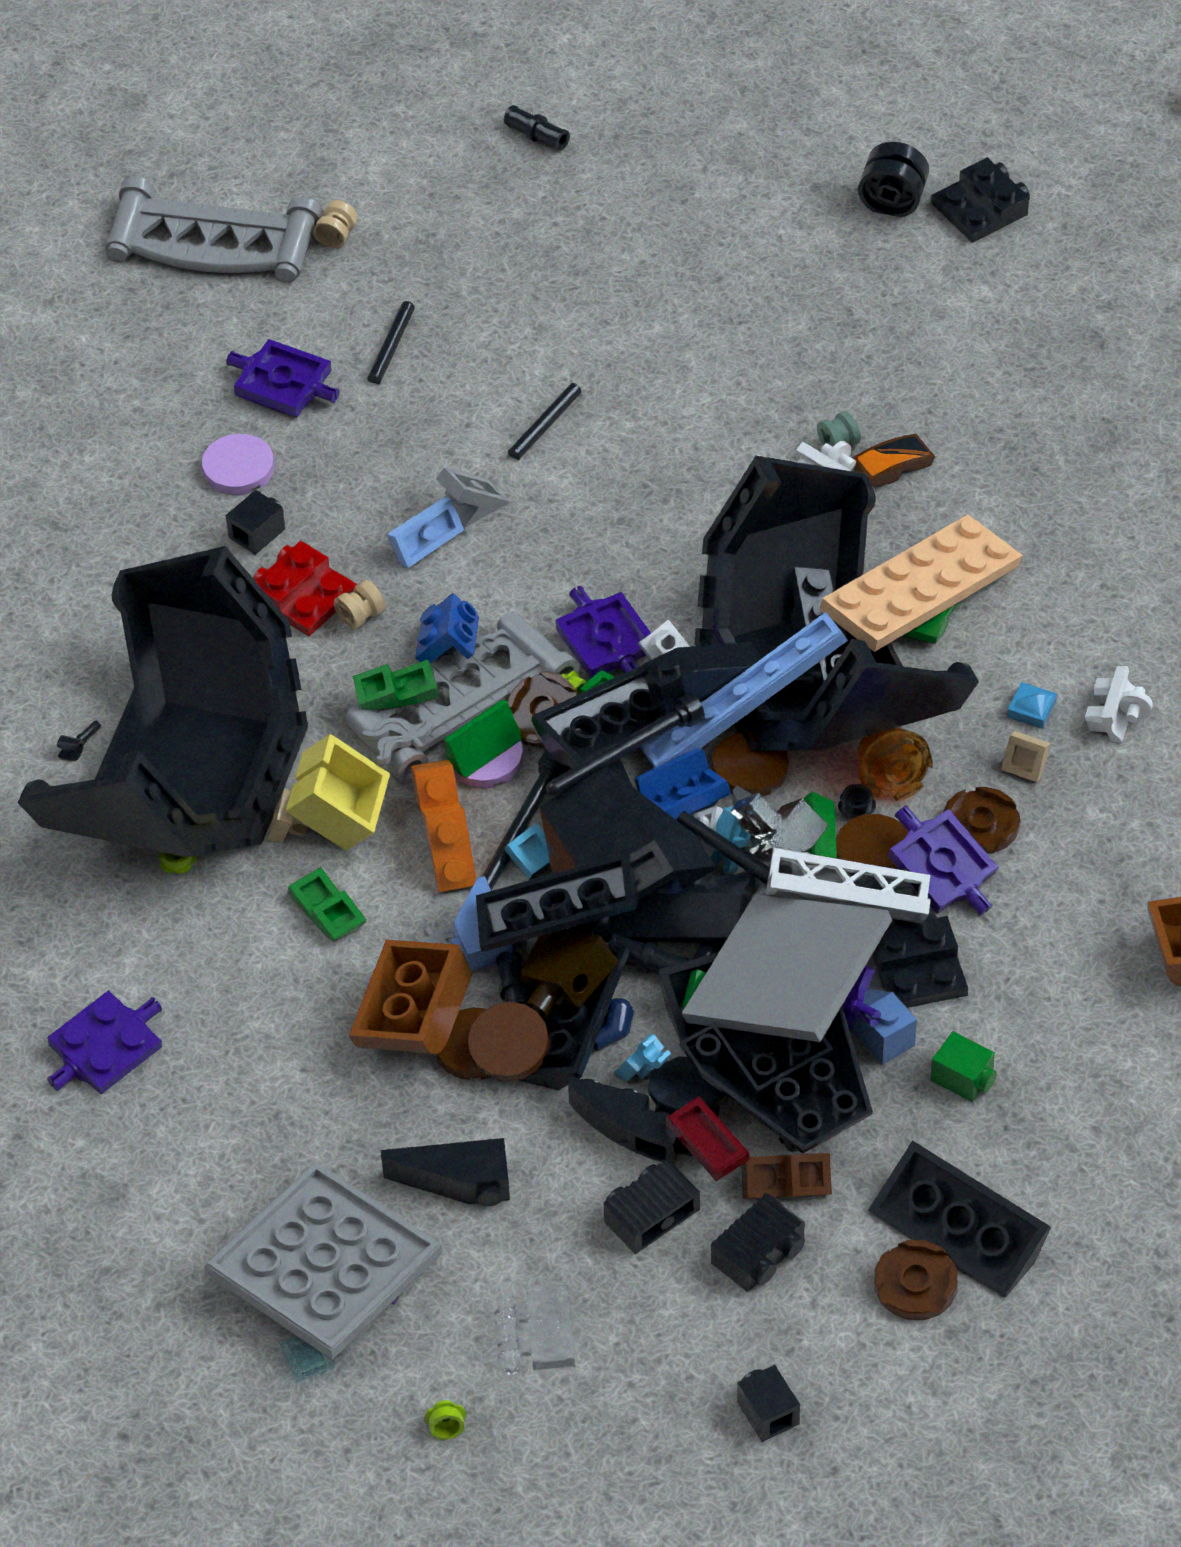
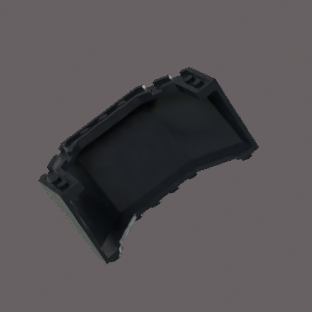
[694,455,979,751]
[17,546,308,857]

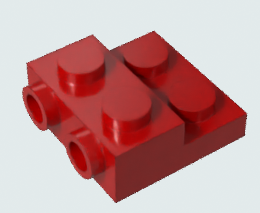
[253,540,357,637]

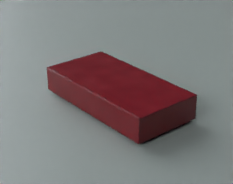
[666,1097,749,1181]

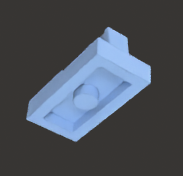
[387,497,464,568]

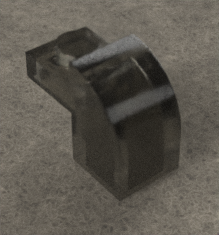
[730,793,828,861]

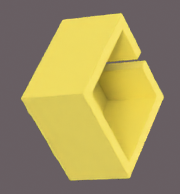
[286,734,390,851]

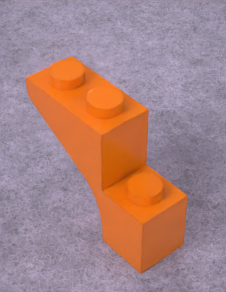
[410,759,476,892]

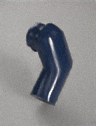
[594,998,634,1051]

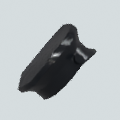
[647,1056,724,1117]

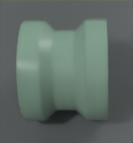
[817,410,861,447]

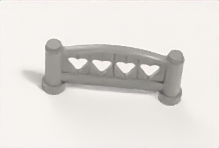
[106,177,323,282]
[345,612,580,785]

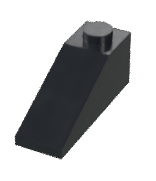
[643,642,762,715]
[381,1138,510,1206]

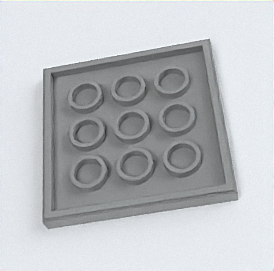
[682,894,892,1042]
[204,1161,442,1360]

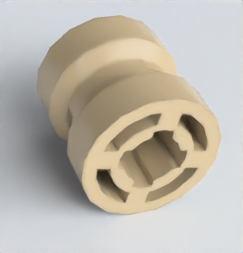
[313,200,358,249]
[334,580,386,630]

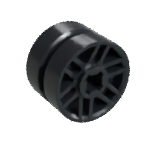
[858,142,929,217]

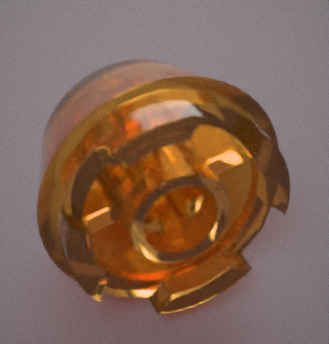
[857,727,933,801]

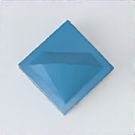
[1007,682,1057,729]

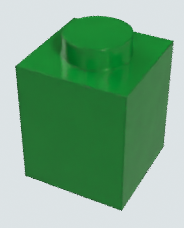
[930,1031,997,1102]

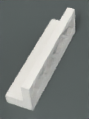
[766,848,931,924]

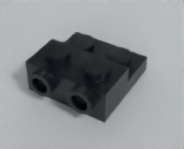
[931,157,1030,243]
[872,913,968,1008]

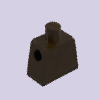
[521,929,619,1018]

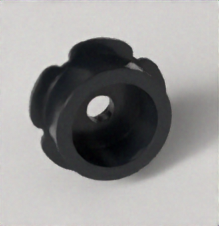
[838,784,876,819]

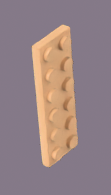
[819,515,1023,652]

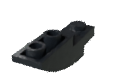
[789,567,850,686]
[568,1076,694,1164]

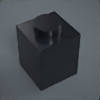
[226,490,285,555]
[737,1365,800,1442]

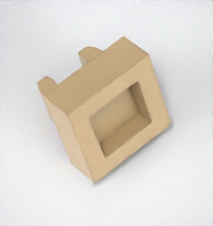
[1001,731,1050,782]
[267,788,307,843]

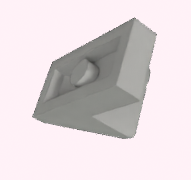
[436,467,509,528]

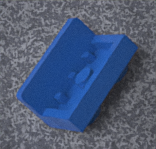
[415,593,479,664]
[635,748,731,820]

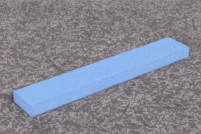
[640,612,848,768]

